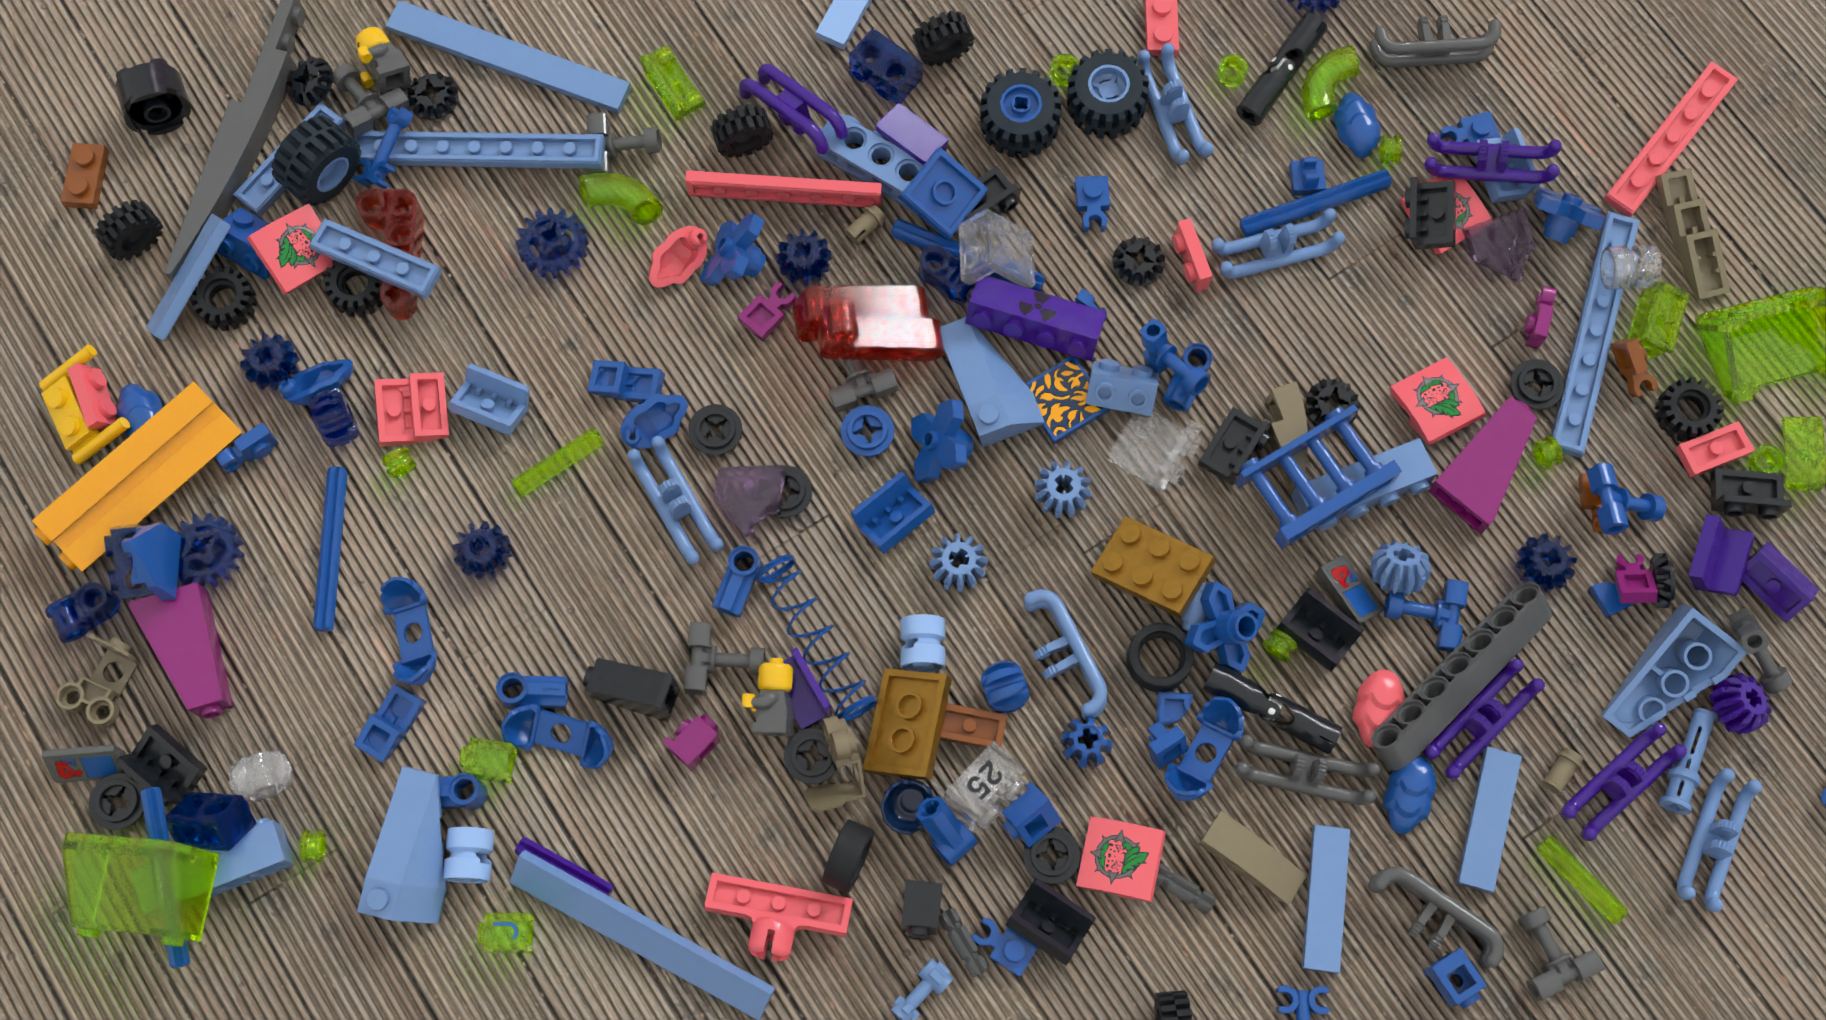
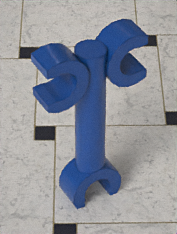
[353,106,413,189]
[1276,985,1330,1020]

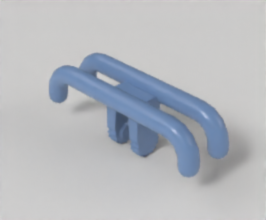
[1137,43,1214,165]
[1211,208,1345,279]
[627,436,724,565]
[1023,589,1108,721]
[1677,768,1762,912]

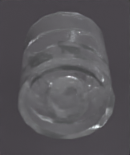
[1600,244,1662,289]

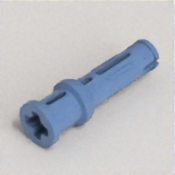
[1658,708,1716,815]

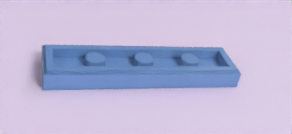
[233,102,344,217]
[146,213,230,340]
[309,218,443,300]
[1456,746,1522,894]
[1302,825,1350,974]

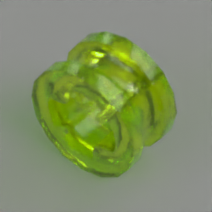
[1050,54,1079,86]
[1217,54,1248,87]
[1379,135,1402,164]
[1532,436,1564,470]
[1747,445,1784,473]
[381,447,417,478]
[1262,629,1298,662]
[299,830,326,862]

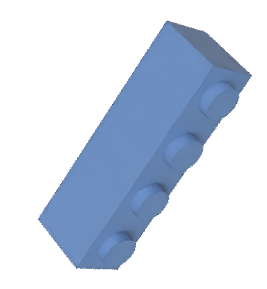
[1291,438,1438,532]
[133,818,295,918]

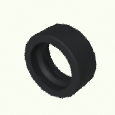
[1126,623,1194,692]
[822,819,874,893]

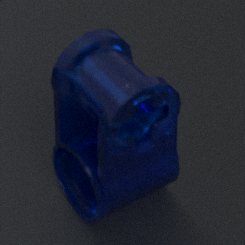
[919,245,981,305]
[45,582,120,643]

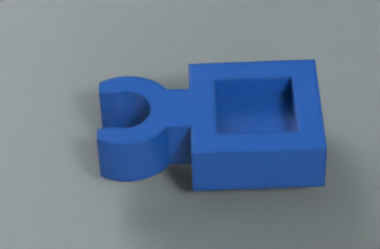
[1439,111,1501,143]
[1074,176,1110,232]
[215,422,279,474]
[972,918,1038,978]

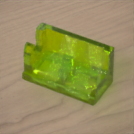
[640,46,706,121]
[1628,280,1690,358]
[1781,416,1826,491]

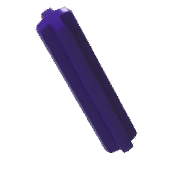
[515,837,613,896]

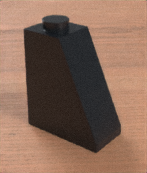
[583,658,680,723]

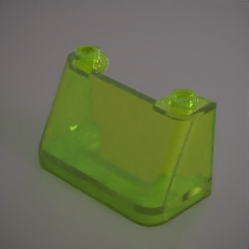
[1695,286,1826,403]
[62,832,220,947]

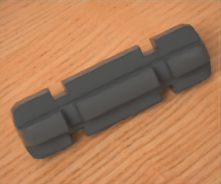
[1156,863,1216,914]
[939,908,988,977]

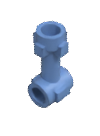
[891,958,953,1020]

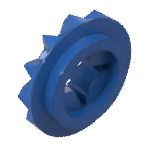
[841,405,894,458]

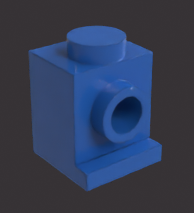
[1001,781,1062,848]
[1423,948,1487,1009]

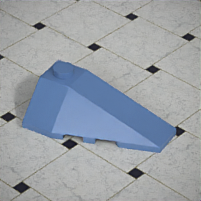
[936,317,1045,448]
[1601,603,1748,738]
[357,766,448,924]

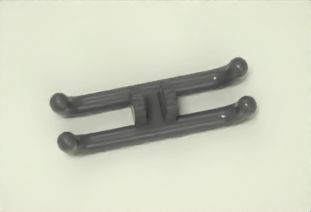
[1369,15,1501,68]
[1235,734,1381,805]
[1368,867,1504,968]

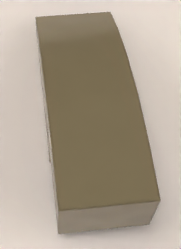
[1266,381,1308,495]
[1198,811,1307,906]

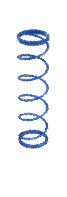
[755,554,877,722]

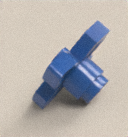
[1533,186,1605,244]
[700,213,766,286]
[911,399,974,483]
[1185,582,1266,673]

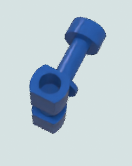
[1140,319,1211,396]
[1586,463,1666,535]
[1384,579,1469,652]

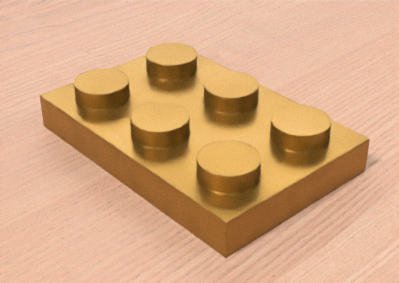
[1091,516,1216,619]
[862,668,952,781]

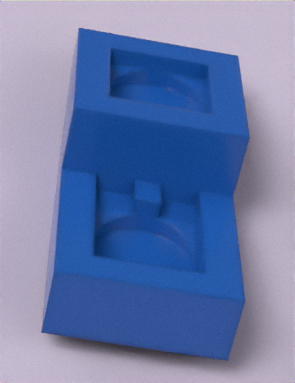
[587,360,665,403]
[354,684,427,763]

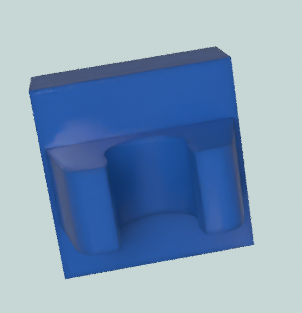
[1289,157,1327,196]
[1147,721,1188,770]

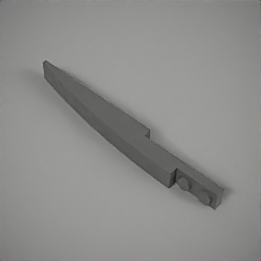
[164,0,305,282]

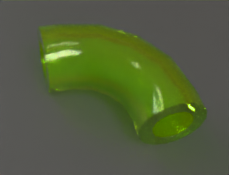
[1302,45,1359,121]
[578,172,663,225]

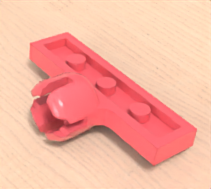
[704,872,853,961]

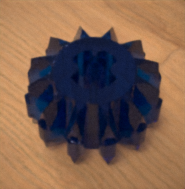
[776,228,832,287]
[240,333,300,391]
[309,388,359,448]
[452,520,512,580]
[1515,533,1577,593]

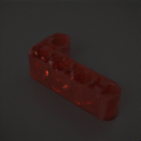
[355,189,424,320]
[792,285,930,342]
[816,299,945,361]

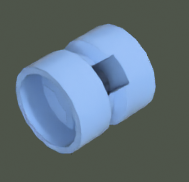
[900,614,946,672]
[443,827,495,884]

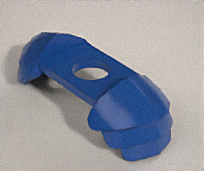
[380,577,437,686]
[1164,697,1244,801]
[501,704,614,769]

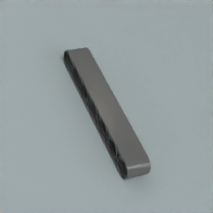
[1371,582,1552,771]

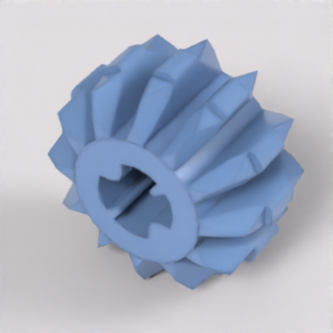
[1034,460,1092,518]
[929,533,988,593]
[1370,540,1431,596]

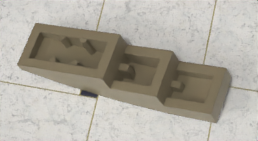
[1655,168,1731,300]

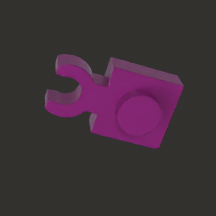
[737,282,796,342]
[1523,286,1557,349]
[1614,554,1658,604]

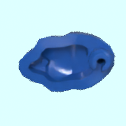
[1333,92,1381,158]
[279,359,354,406]
[116,384,163,438]
[620,393,688,449]
[1382,756,1436,834]

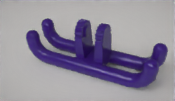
[739,64,848,155]
[1424,133,1562,184]
[1424,658,1545,780]
[1560,723,1687,841]

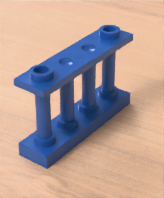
[1235,404,1402,550]

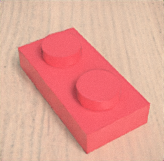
[1144,0,1179,56]
[1172,218,1213,292]
[67,363,118,431]
[1675,421,1755,478]

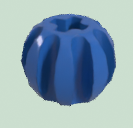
[981,660,1030,713]
[1060,717,1113,769]

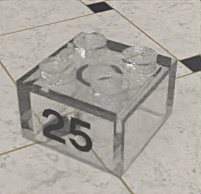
[943,741,1026,833]

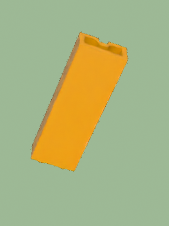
[32,381,243,572]

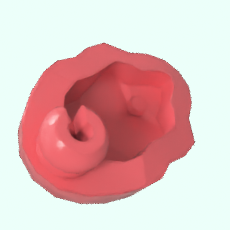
[648,226,708,288]
[1352,669,1404,747]

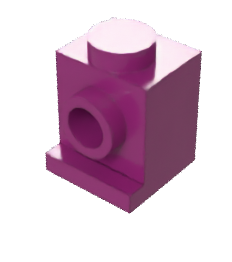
[663,714,721,772]

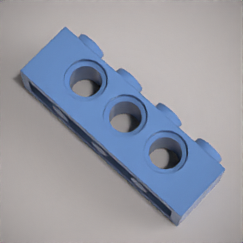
[815,112,923,215]

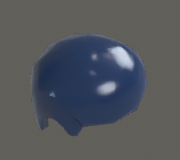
[880,778,934,835]

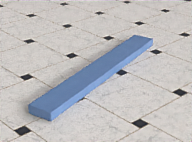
[385,0,632,114]
[350,131,606,169]
[1548,211,1640,458]
[509,850,775,1020]

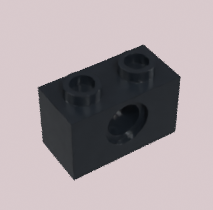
[901,880,943,941]

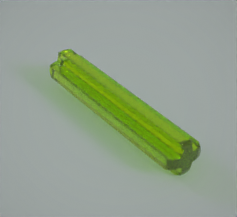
[512,428,604,496]
[1537,836,1628,924]

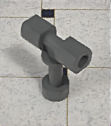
[332,63,410,138]
[587,113,662,181]
[828,328,899,413]
[1729,607,1793,694]
[684,622,765,695]
[1518,906,1605,1001]

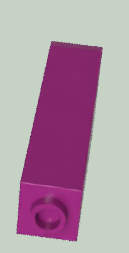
[1428,396,1537,535]
[128,582,233,719]

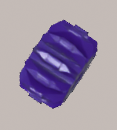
[1709,673,1772,735]

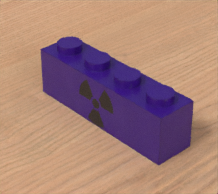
[965,274,1107,361]

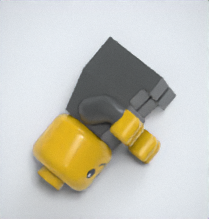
[355,27,411,96]
[742,658,794,737]

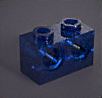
[849,28,923,104]
[104,522,154,599]
[165,792,257,851]

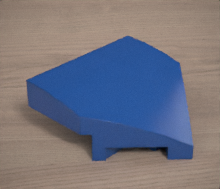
[121,522,181,601]

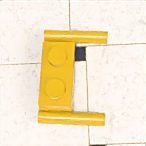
[39,344,130,465]

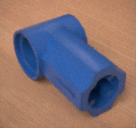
[1162,343,1213,413]
[712,545,762,618]
[496,672,568,710]
[439,773,488,810]
[915,796,978,867]

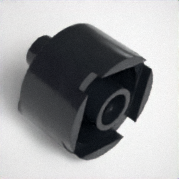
[115,58,191,135]

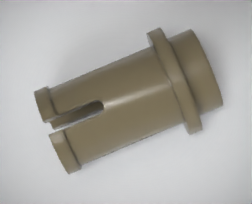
[844,204,886,245]
[1542,748,1583,795]

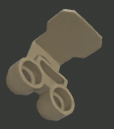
[55,633,140,727]
[803,716,866,812]

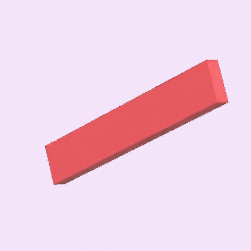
[1603,61,1738,217]
[685,170,882,208]

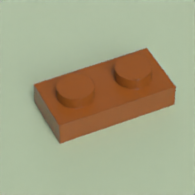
[60,143,109,209]
[940,703,1007,751]

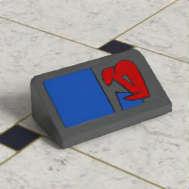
[1315,555,1384,626]
[42,744,126,783]

